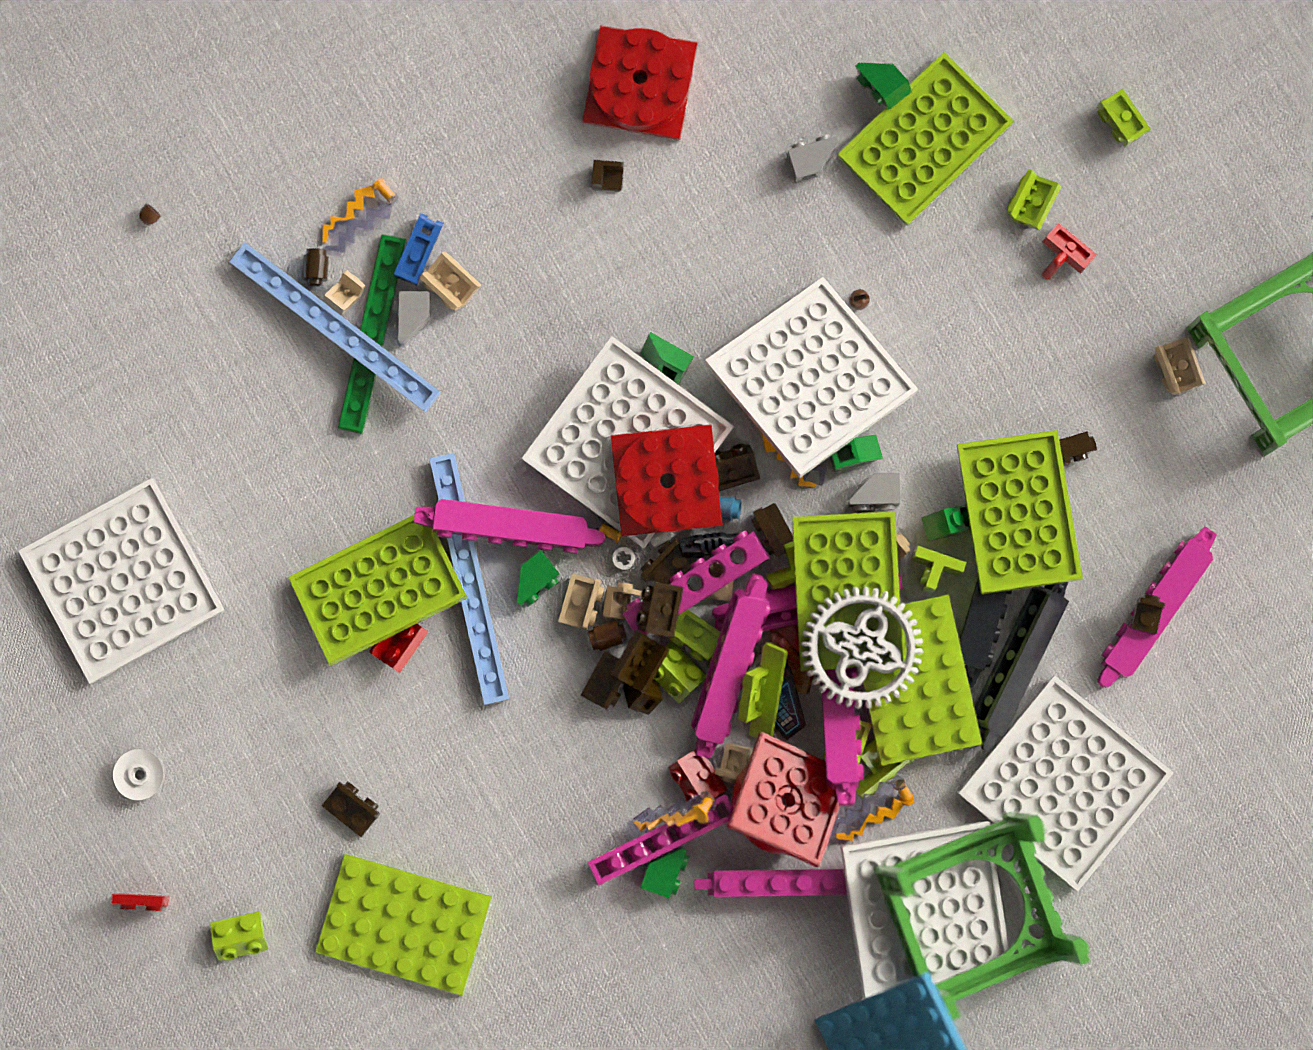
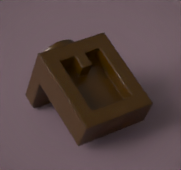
[1130,594,1165,635]

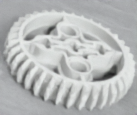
[801,587,923,708]

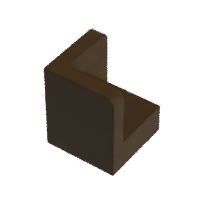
[592,160,624,192]
[623,679,663,715]

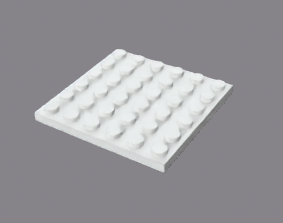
[705,277,918,478]
[521,336,734,548]
[18,478,225,684]
[958,675,1173,891]
[840,821,1009,998]

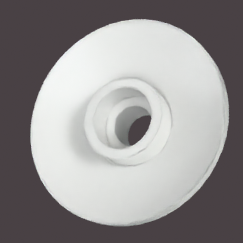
[113,749,164,800]

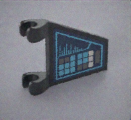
[775,661,806,740]

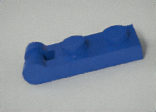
[394,213,444,286]

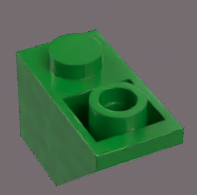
[855,63,912,110]
[640,332,694,384]
[830,434,883,472]
[921,504,970,542]
[517,550,561,607]
[640,849,690,899]

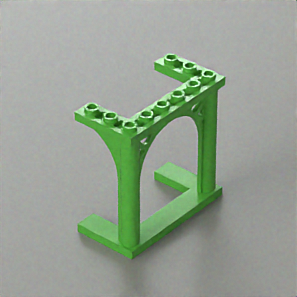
[1186,252,1313,457]
[873,812,1090,1021]

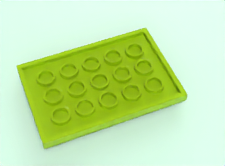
[837,52,1014,226]
[956,430,1083,594]
[792,511,903,671]
[288,515,468,666]
[863,594,982,766]
[315,854,492,996]

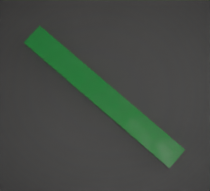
[338,234,407,434]

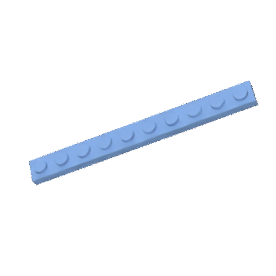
[229,242,441,413]
[430,453,510,705]

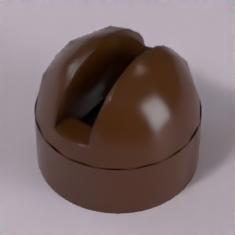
[139,203,161,225]
[849,289,870,310]

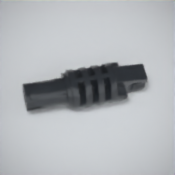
[679,531,749,557]

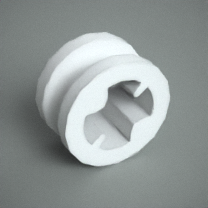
[612,547,635,570]

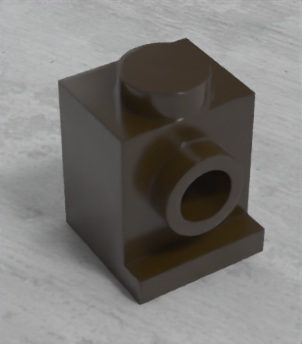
[1059,431,1097,466]

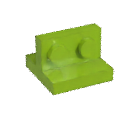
[911,546,966,594]

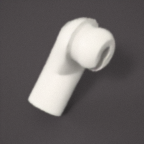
[650,530,681,548]

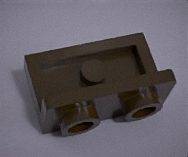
[751,503,793,559]
[611,630,669,693]
[580,651,627,710]

